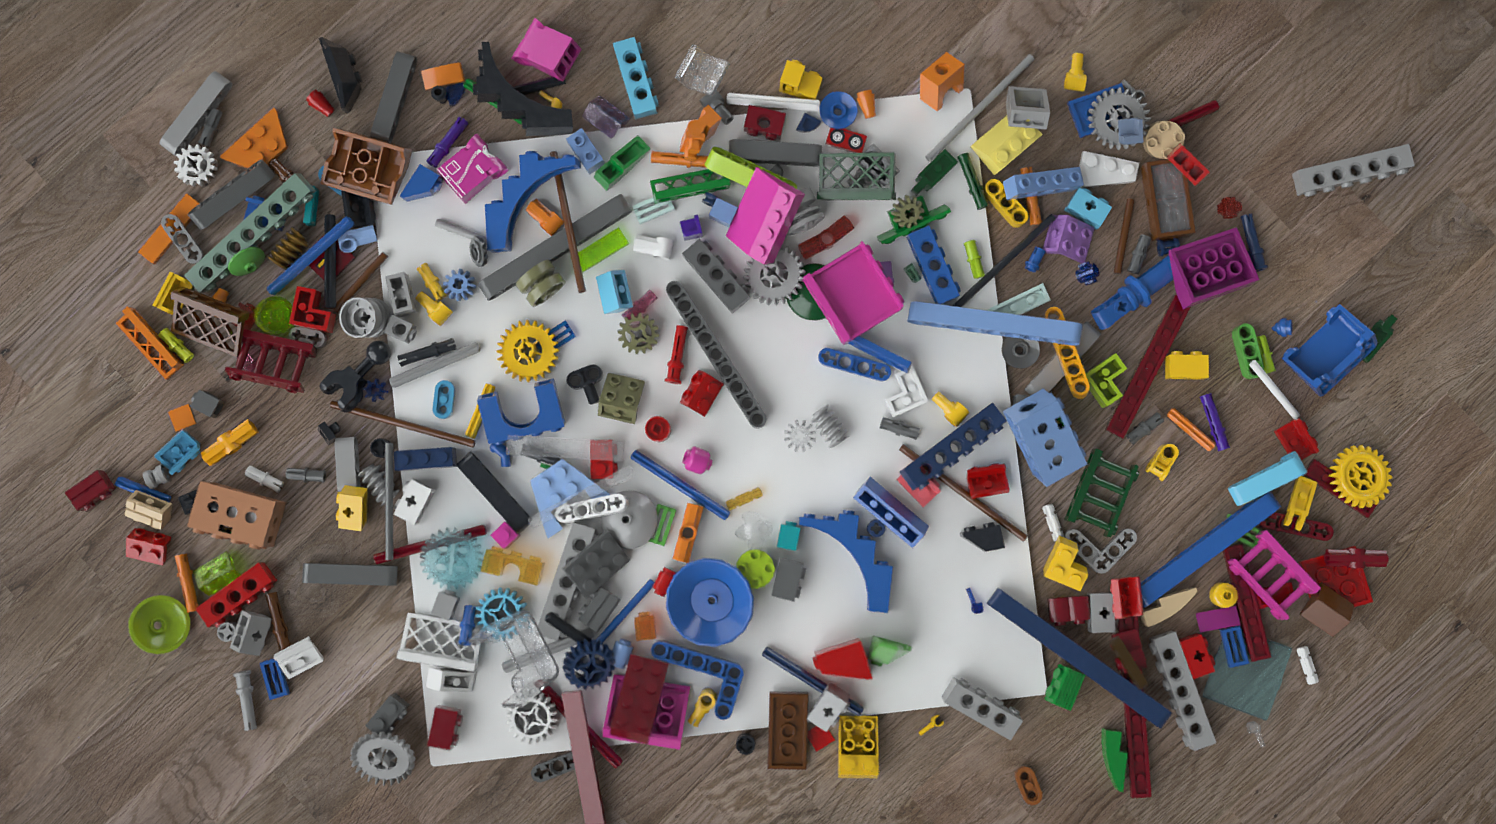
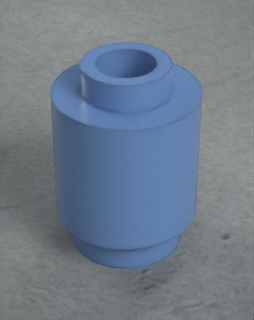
[612,638,634,669]

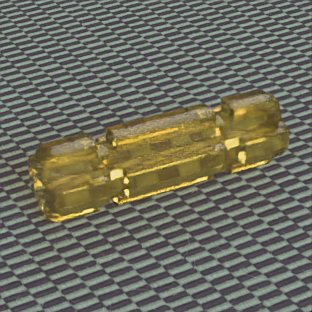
[726,487,763,510]

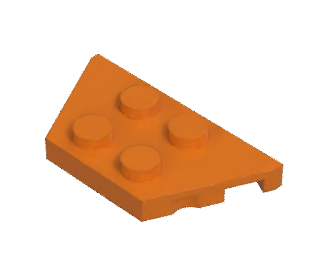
[220,108,288,168]

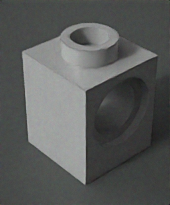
[384,315,417,344]
[431,589,460,621]

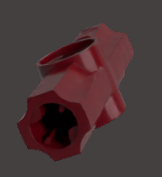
[1324,548,1389,568]

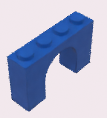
[477,378,565,445]

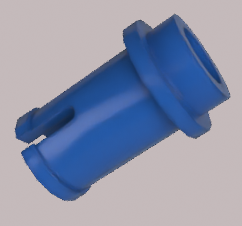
[1025,247,1046,273]

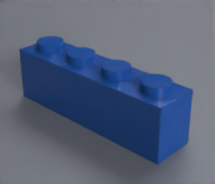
[853,476,929,548]

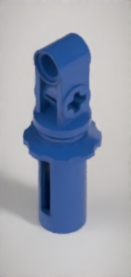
[1091,255,1173,330]

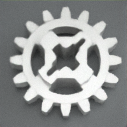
[174,144,218,187]

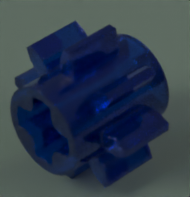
[1075,261,1100,286]
[363,378,388,402]

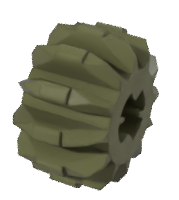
[891,195,925,228]

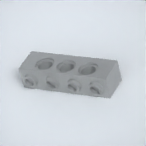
[942,677,1023,740]

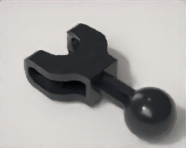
[319,341,391,413]

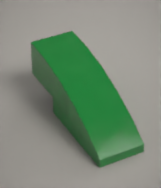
[594,135,651,191]
[1101,728,1127,792]

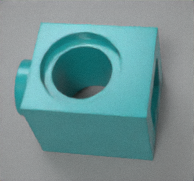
[777,521,800,551]

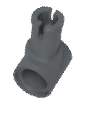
[700,88,733,125]

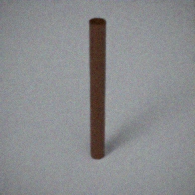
[1113,199,1134,274]
[333,252,388,313]

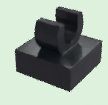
[318,421,340,446]
[178,490,198,515]

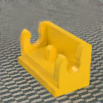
[152,271,194,315]

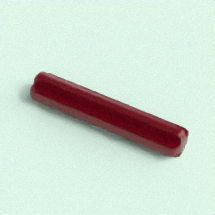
[1168,100,1220,127]

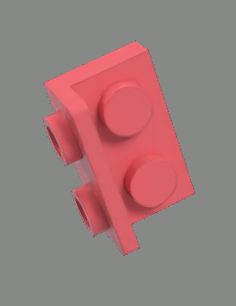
[896,466,941,508]

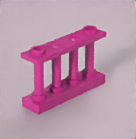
[1227,530,1321,620]

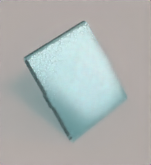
[1202,626,1292,721]

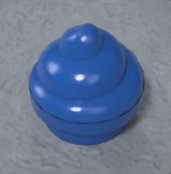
[1272,318,1292,337]

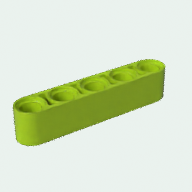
[705,147,798,189]

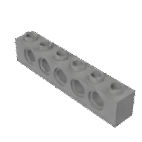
[1292,144,1415,197]
[535,522,599,641]
[1149,630,1216,751]

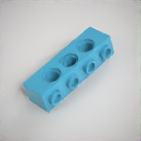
[613,37,659,120]

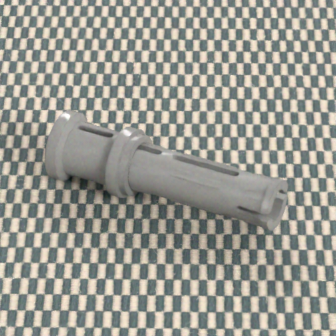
[233,670,257,731]

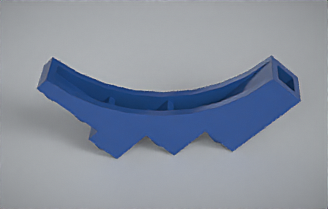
[485,151,581,253]
[799,510,893,613]

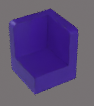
[680,214,703,241]

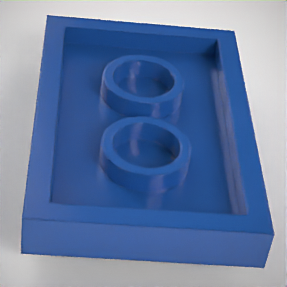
[1067,83,1130,138]

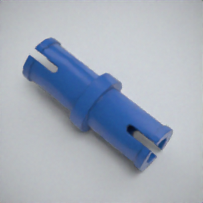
[458,605,476,646]

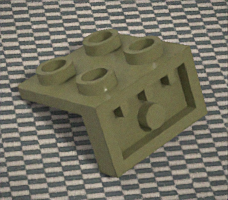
[598,373,645,424]

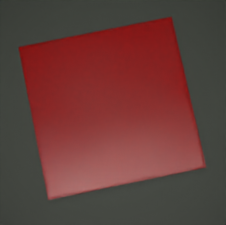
[807,726,835,752]

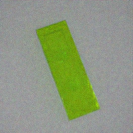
[570,227,629,273]

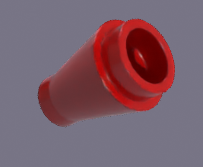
[306,89,335,117]

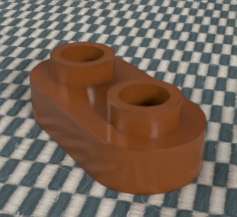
[1014,766,1042,805]

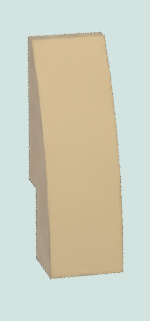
[1140,587,1197,627]

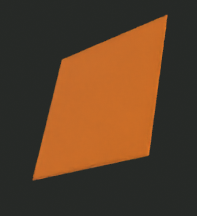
[168,404,196,432]

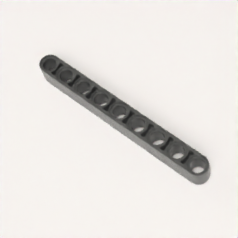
[478,194,632,301]
[666,281,766,429]

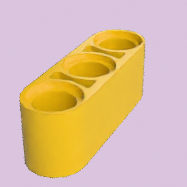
[983,179,1028,228]

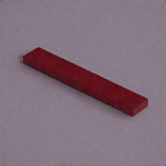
[1223,544,1272,662]

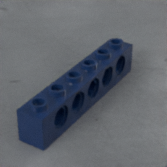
[899,403,1007,490]

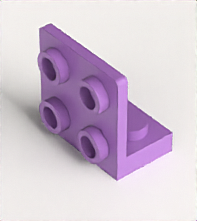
[1043,215,1094,263]

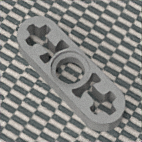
[161,214,204,264]

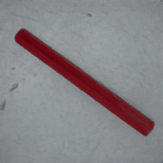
[373,525,487,564]
[535,680,623,768]

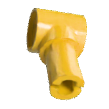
[1064,53,1087,92]
[415,291,453,326]
[931,391,970,427]
[687,688,717,727]

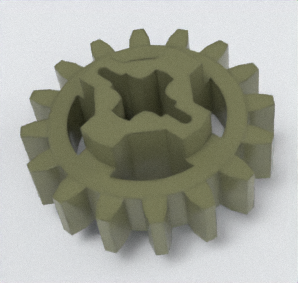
[617,312,659,355]

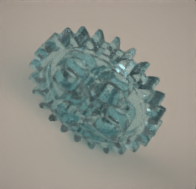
[420,527,484,590]

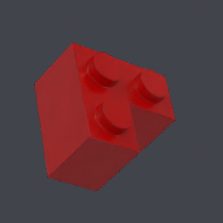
[289,286,336,334]

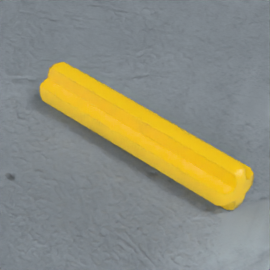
[465,383,496,439]

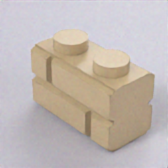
[125,490,172,530]

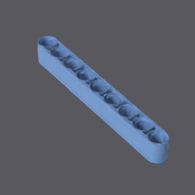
[907,301,1083,346]

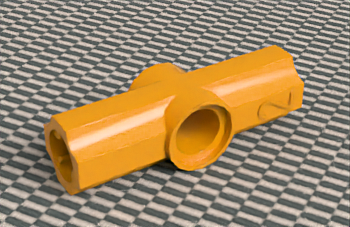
[201,419,259,466]

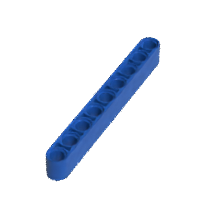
[1140,491,1281,608]

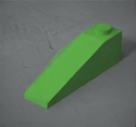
[867,635,912,667]

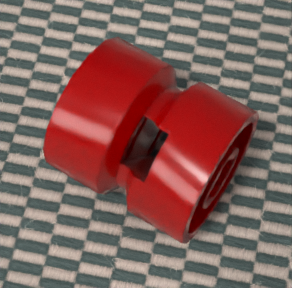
[645,416,671,443]

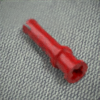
[664,325,688,385]

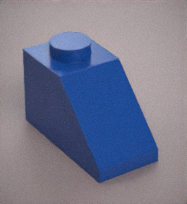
[400,164,443,202]

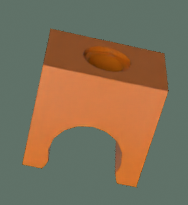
[920,52,965,112]

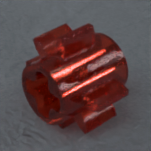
[1217,197,1242,219]

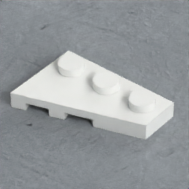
[1079,151,1139,188]

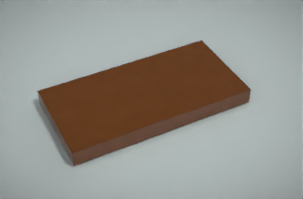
[767,691,809,770]

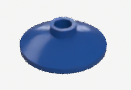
[819,91,857,129]

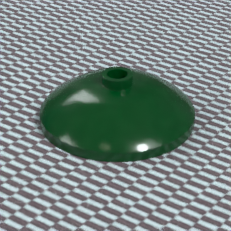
[786,263,826,321]

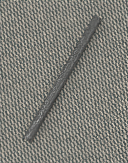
[385,443,393,560]

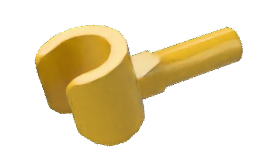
[539,91,563,109]
[918,715,944,736]

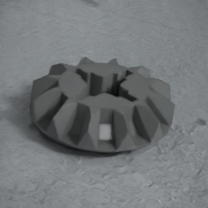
[469,236,488,267]

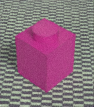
[491,522,521,549]

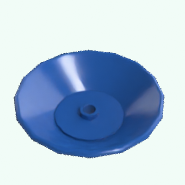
[666,558,754,647]

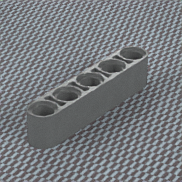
[370,51,417,143]
[728,139,822,167]
[187,159,275,230]
[302,563,398,586]

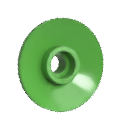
[228,247,265,276]

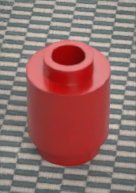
[652,567,676,597]

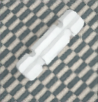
[1042,504,1064,541]
[1297,646,1319,684]

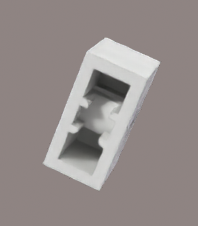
[393,479,436,525]

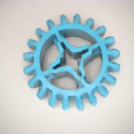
[475,587,529,641]

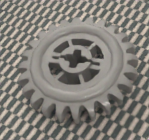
[1087,87,1151,150]
[743,246,806,306]
[350,732,415,786]

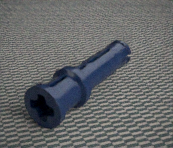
[1240,213,1268,272]

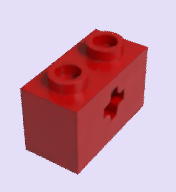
[1166,143,1209,186]
[1179,633,1215,679]

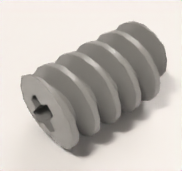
[811,404,849,448]
[358,464,400,507]

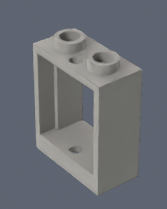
[1006,86,1050,129]

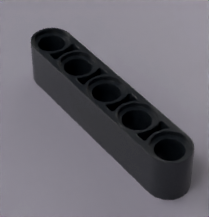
[456,451,533,534]

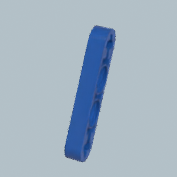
[818,348,891,382]

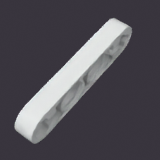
[555,494,629,523]

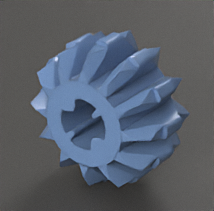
[443,269,476,302]

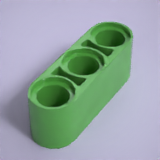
[1232,323,1264,379]

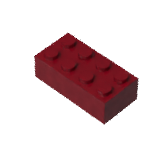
[610,654,669,744]

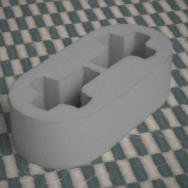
[289,327,327,348]

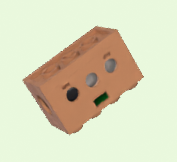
[187,481,287,550]

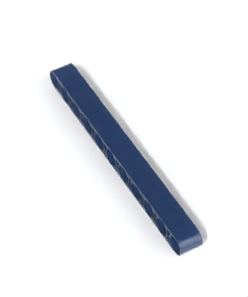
[986,587,1172,729]

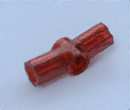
[798,215,854,260]

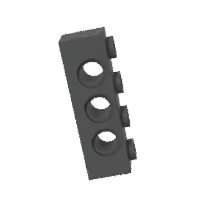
[682,238,750,314]

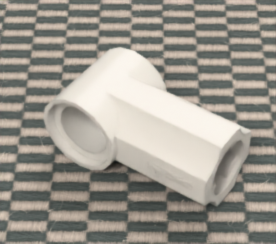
[633,235,673,260]

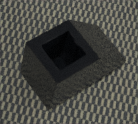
[960,522,1005,552]

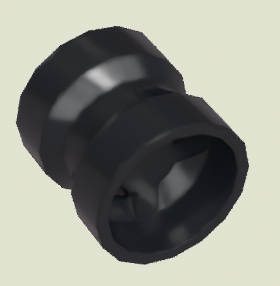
[370,438,391,458]
[736,733,755,755]

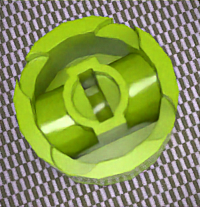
[736,549,775,589]

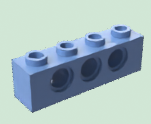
[1003,167,1084,200]

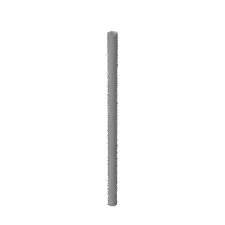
[925,54,1034,162]

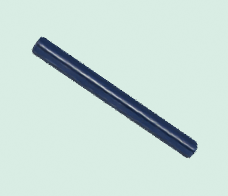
[762,647,864,716]

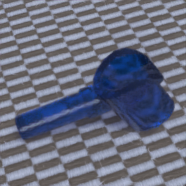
[966,588,984,614]

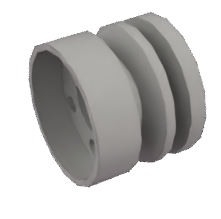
[788,188,825,236]
[339,297,391,338]

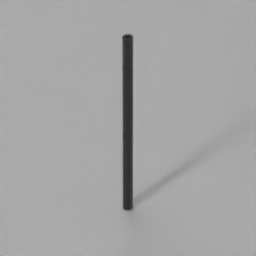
[952,214,1056,307]

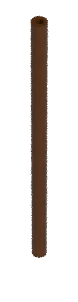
[550,151,586,293]
[330,401,476,448]
[899,444,1028,542]

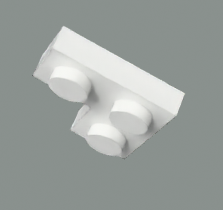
[885,367,929,417]

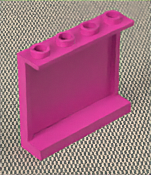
[803,241,904,345]

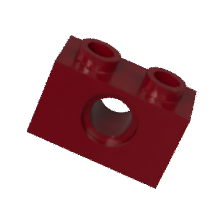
[744,105,786,141]

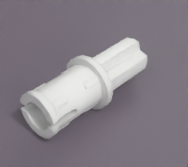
[245,466,284,493]

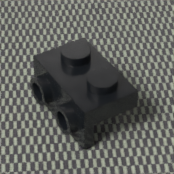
[341,190,376,228]

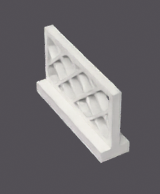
[397,613,484,673]

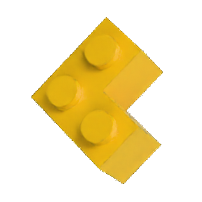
[779,60,823,100]
[1043,536,1088,591]

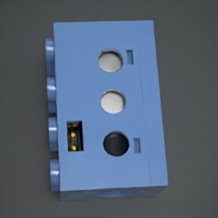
[1003,389,1087,487]

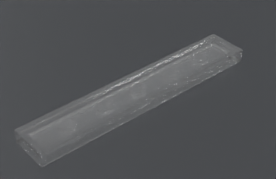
[506,435,625,461]

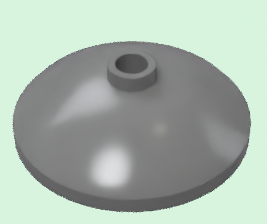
[600,491,658,549]

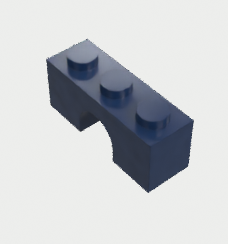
[393,447,457,471]

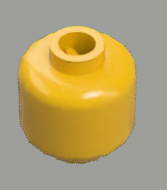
[1209,582,1238,608]

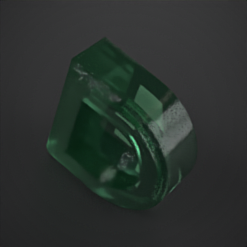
[903,263,921,283]

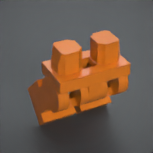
[680,104,722,161]

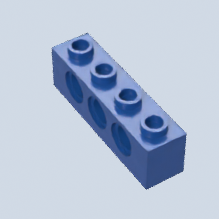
[906,226,961,305]

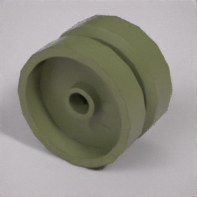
[516,260,566,307]

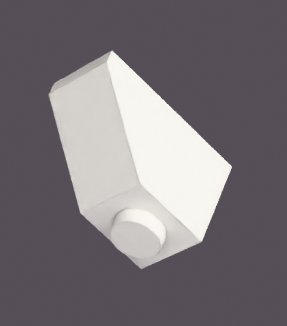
[426,667,475,692]

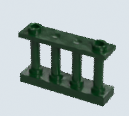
[1064,448,1139,538]

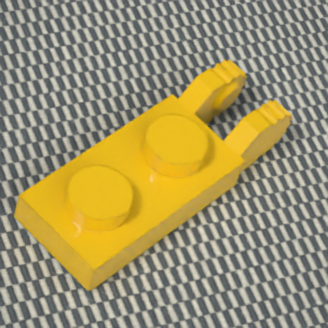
[1284,476,1317,531]

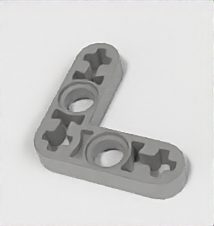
[1064,529,1137,574]

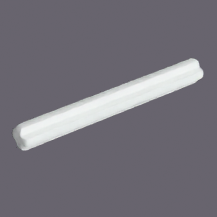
[726,93,820,111]

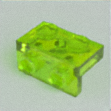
[193,551,241,596]

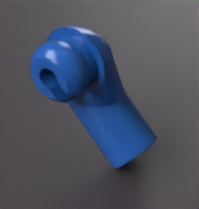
[490,443,511,467]

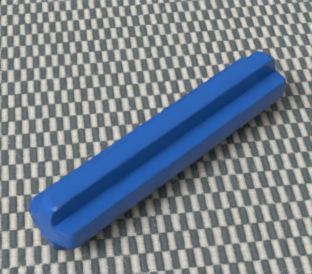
[115,477,171,503]

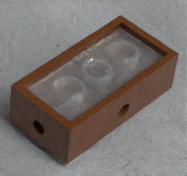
[1141,159,1196,242]

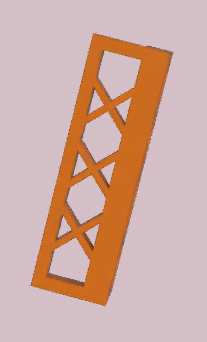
[116,306,185,380]

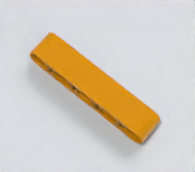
[1045,307,1090,399]

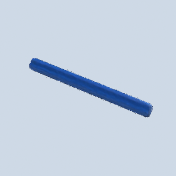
[266,216,354,295]
[630,450,730,520]

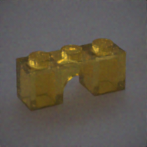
[480,546,545,586]

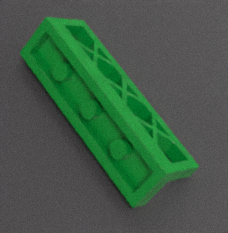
[650,169,731,204]

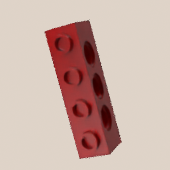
[195,562,277,628]

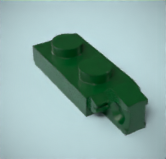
[911,149,958,196]
[1363,314,1397,364]

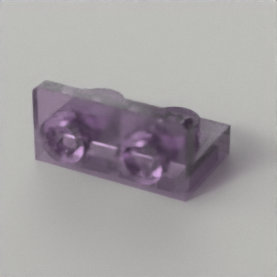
[582,96,630,138]

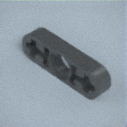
[531,751,575,782]

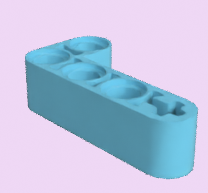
[1228,451,1307,506]

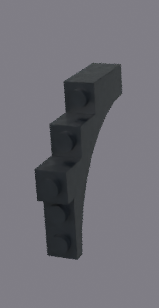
[473,42,573,136]

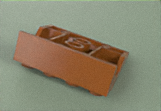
[320,128,413,205]

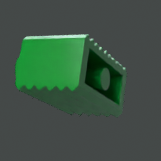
[1044,664,1086,711]

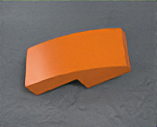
[421,62,465,90]

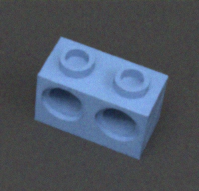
[566,128,605,175]

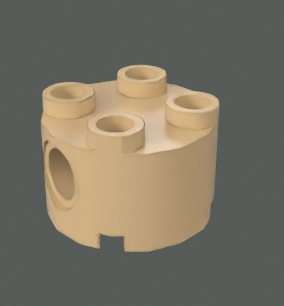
[1143,121,1185,159]

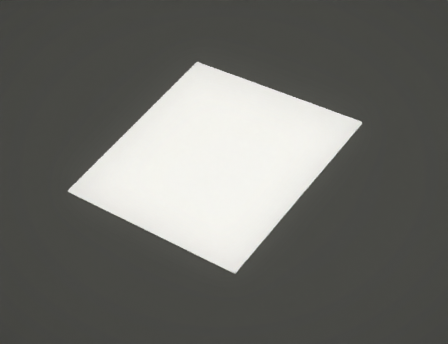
[373,89,1047,766]

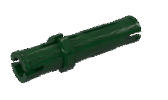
[957,152,989,210]

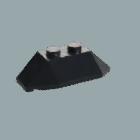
[318,37,362,114]

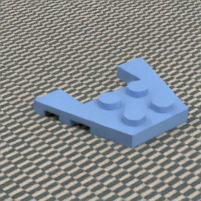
[530,458,610,539]

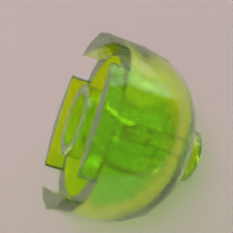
[254,296,292,334]

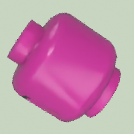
[682,446,712,474]

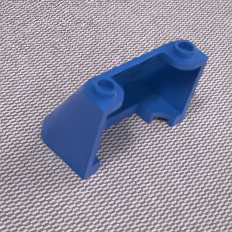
[1282,304,1378,397]

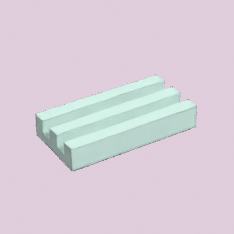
[632,198,675,224]

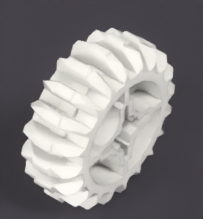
[506,691,559,744]

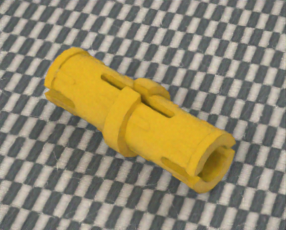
[416,263,447,301]

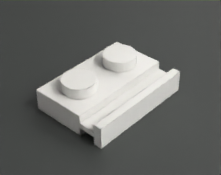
[274,637,323,679]

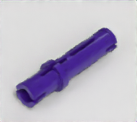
[426,117,468,168]
[1200,393,1230,451]

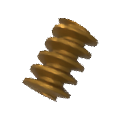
[267,227,308,270]

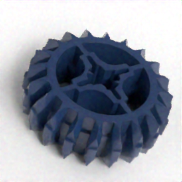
[562,638,615,691]

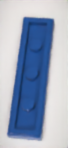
[847,336,912,373]

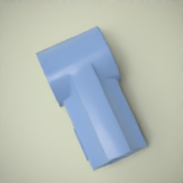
[338,225,377,253]

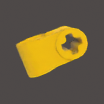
[1145,444,1179,481]

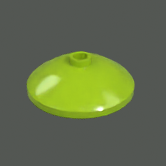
[128,595,190,654]

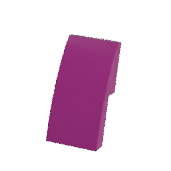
[1196,606,1241,632]

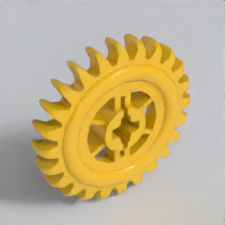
[496,319,560,383]
[1329,445,1393,508]

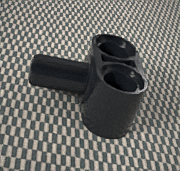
[566,364,603,405]

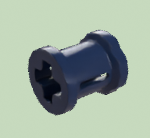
[1156,238,1180,257]
[866,520,885,537]

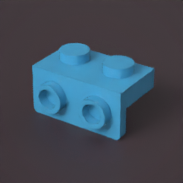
[154,429,200,475]

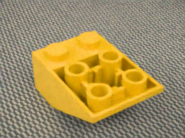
[838,716,879,778]

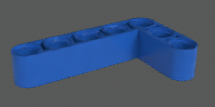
[651,640,743,720]

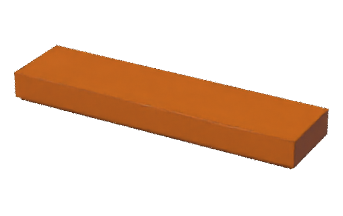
[138,193,200,265]

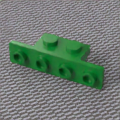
[877,196,951,244]

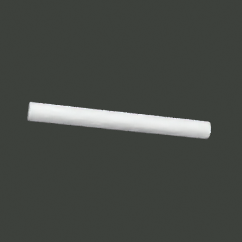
[1249,360,1300,419]

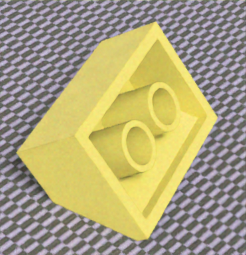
[970,116,1042,176]

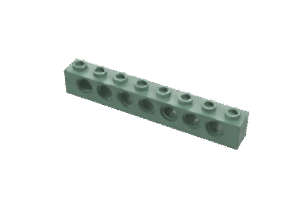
[184,173,316,293]

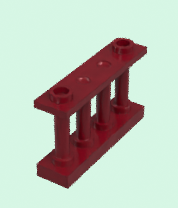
[224,329,317,394]

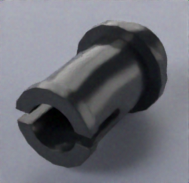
[431,86,448,104]

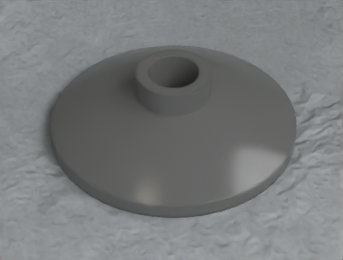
[1001,337,1040,369]

